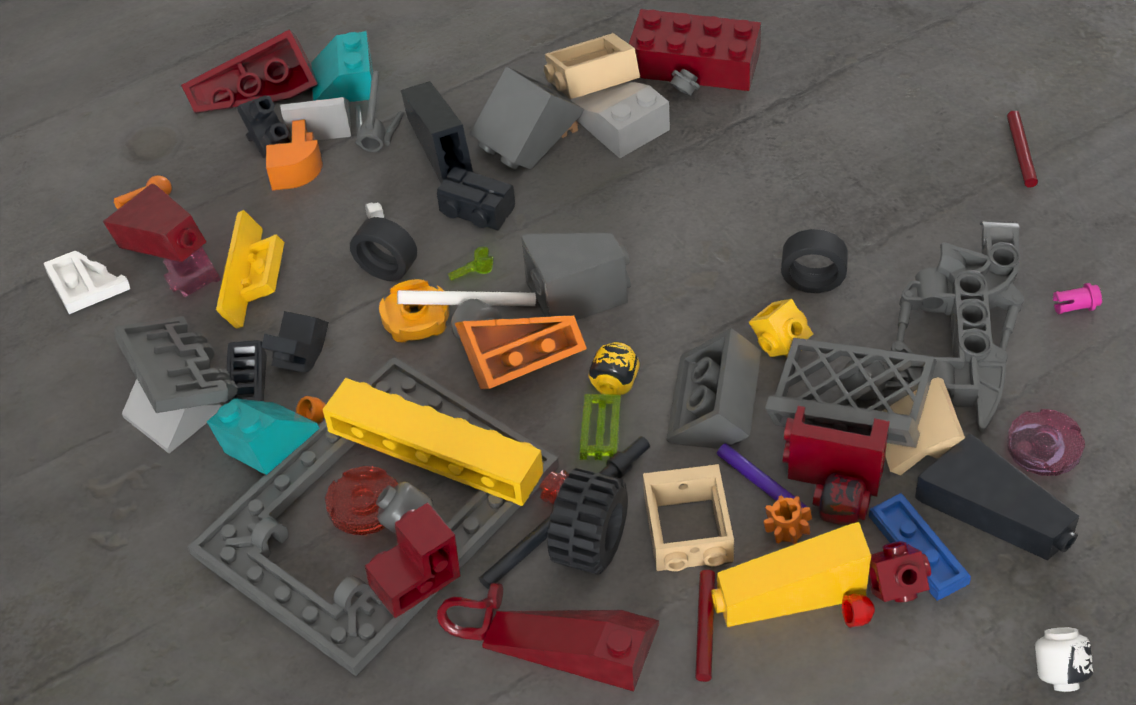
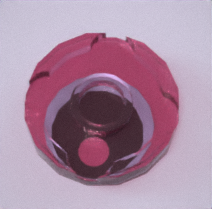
[1007,409,1085,476]

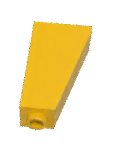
[711,522,871,627]

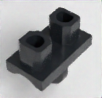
[236,95,291,158]

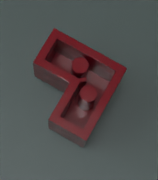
[365,502,460,618]

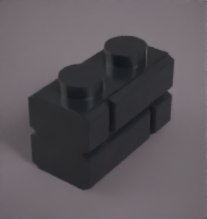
[437,167,515,231]

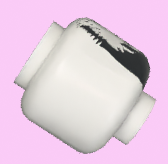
[1035,627,1093,692]

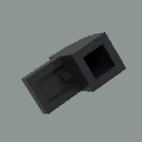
[261,311,329,373]

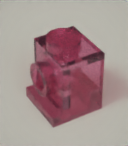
[163,246,221,297]

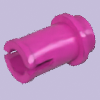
[1053,283,1102,314]

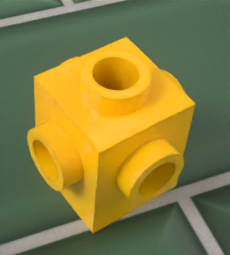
[749,299,813,358]

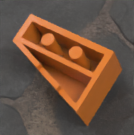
[455,315,587,389]

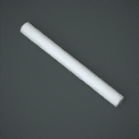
[397,290,536,306]

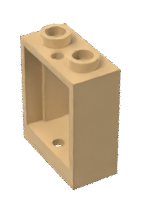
[544,33,640,99]
[643,464,734,571]

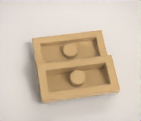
[882,377,965,476]

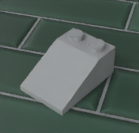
[571,81,670,158]

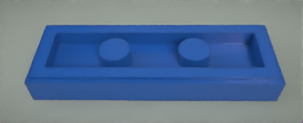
[869,493,971,601]

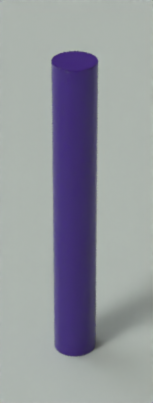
[717,443,808,508]

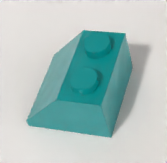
[311,31,373,102]
[207,399,320,475]

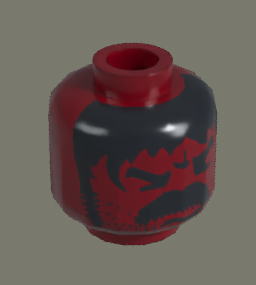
[812,473,871,526]

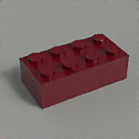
[629,9,761,91]

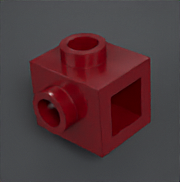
[868,541,931,602]

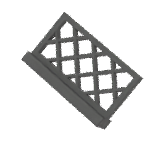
[765,338,937,448]

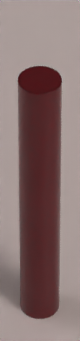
[1007,111,1038,188]
[695,570,715,682]

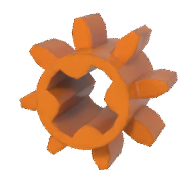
[763,495,812,544]

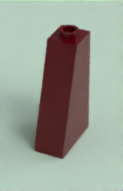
[103,183,206,262]

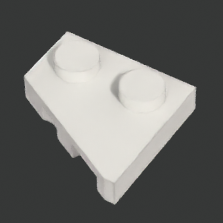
[43,251,130,314]

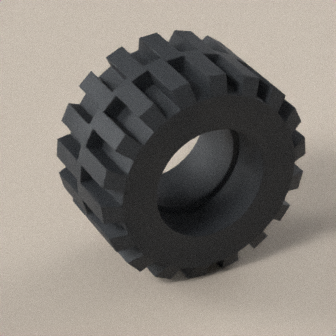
[547,468,628,574]

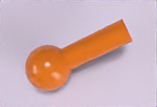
[114,175,172,209]

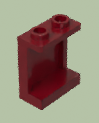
[782,406,890,497]

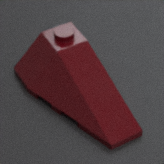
[181,29,318,113]
[482,610,659,692]

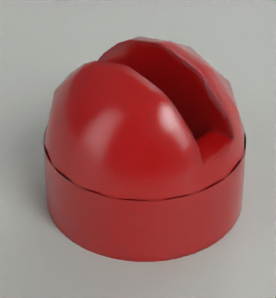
[842,594,875,628]

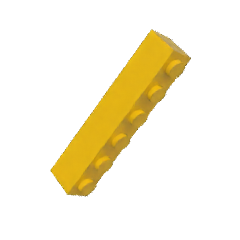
[323,378,544,506]

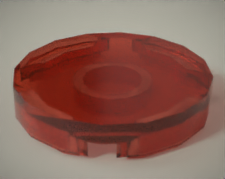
[325,466,398,535]

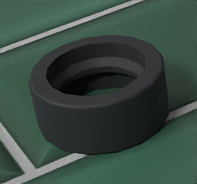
[350,217,417,281]
[781,229,848,293]

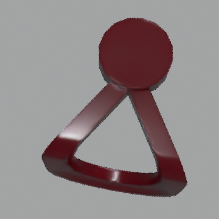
[437,583,503,641]

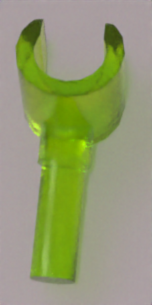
[447,247,494,281]

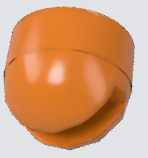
[296,396,326,425]

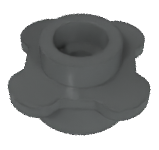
[670,69,701,96]

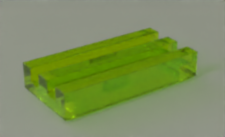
[580,394,621,460]

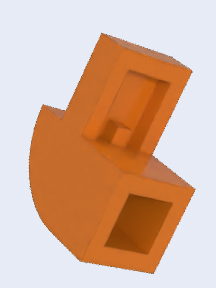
[266,120,323,191]

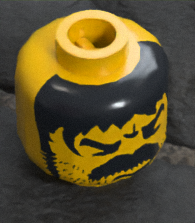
[588,342,640,396]

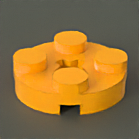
[379,279,449,343]

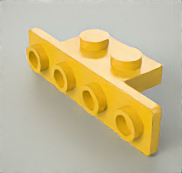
[216,210,285,329]

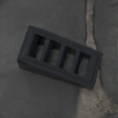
[226,340,267,404]

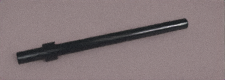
[479,436,650,589]

